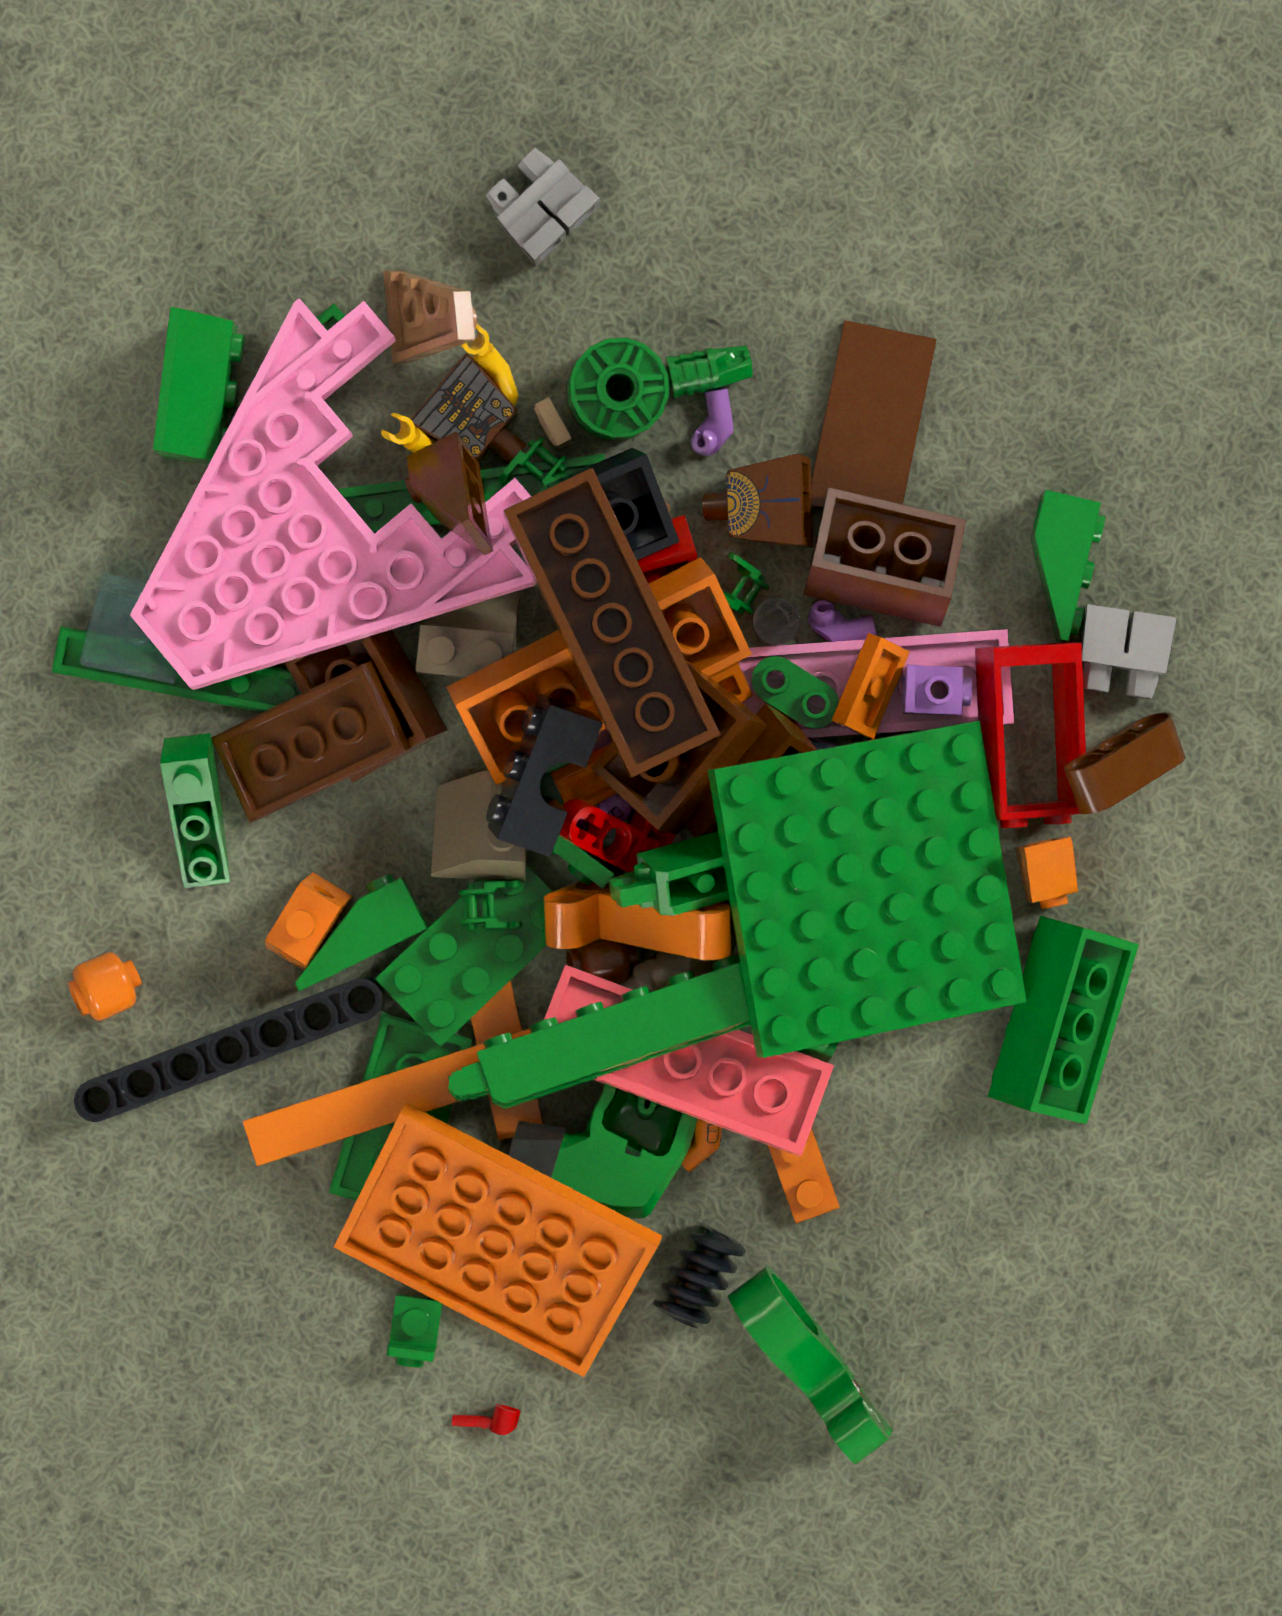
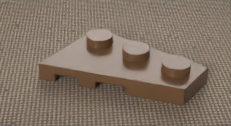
[383,270,477,364]

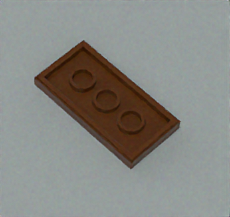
[811,320,937,509]
[212,661,411,823]

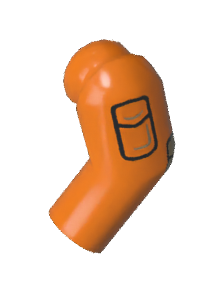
[682,1119,723,1173]

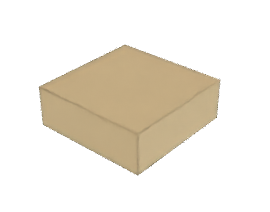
[534,397,572,451]

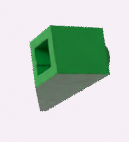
[1030,490,1106,642]
[160,733,230,888]

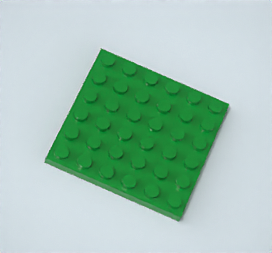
[708,721,1027,1058]

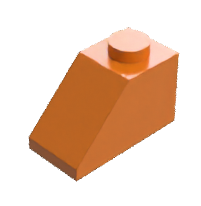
[1015,836,1078,909]

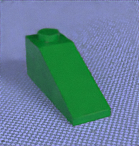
[295,873,429,992]

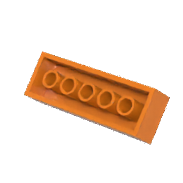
[446,557,752,785]

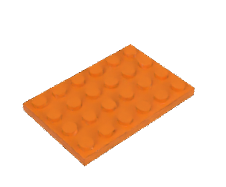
[334,1103,662,1377]

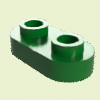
[751,656,839,729]

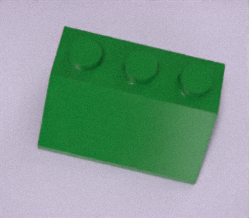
[153,307,245,465]

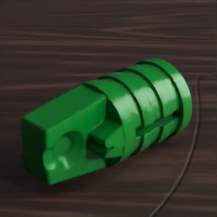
[665,346,753,399]

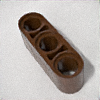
[1064,712,1186,814]

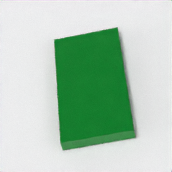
[328,1012,473,1201]

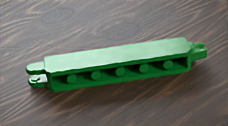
[609,831,730,916]
[447,955,751,1109]

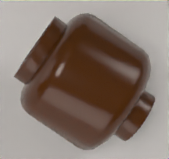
[566,939,638,984]

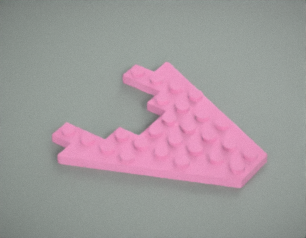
[130,298,536,690]

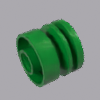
[566,337,669,441]

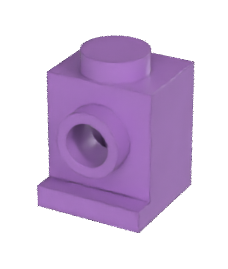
[902,664,972,716]

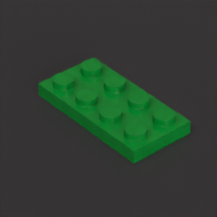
[375,865,553,1047]

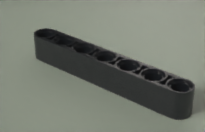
[74,977,386,1122]

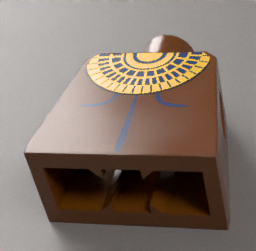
[702,454,813,548]

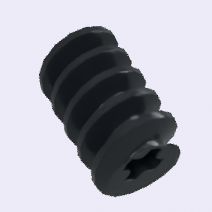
[652,1221,746,1328]

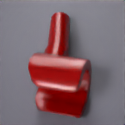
[452,1404,521,1435]

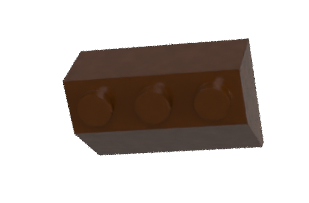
[803,487,966,627]
[284,629,448,783]
[591,660,768,835]

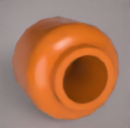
[67,952,142,1021]

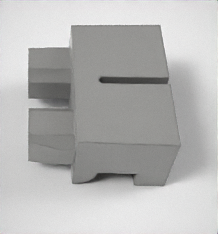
[486,148,600,267]
[1080,604,1177,699]

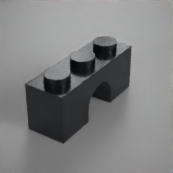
[486,694,603,857]

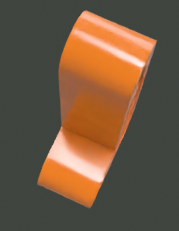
[544,880,731,960]

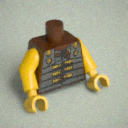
[381,323,528,465]

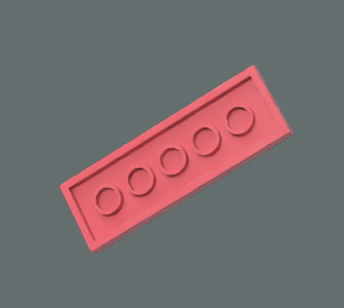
[544,965,834,1157]

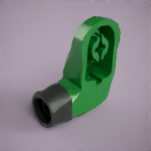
[508,1084,698,1219]

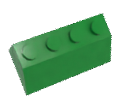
[987,915,1139,1124]

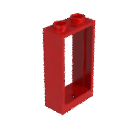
[975,642,1086,828]

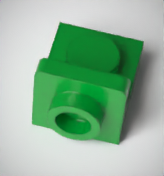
[386,1294,442,1368]

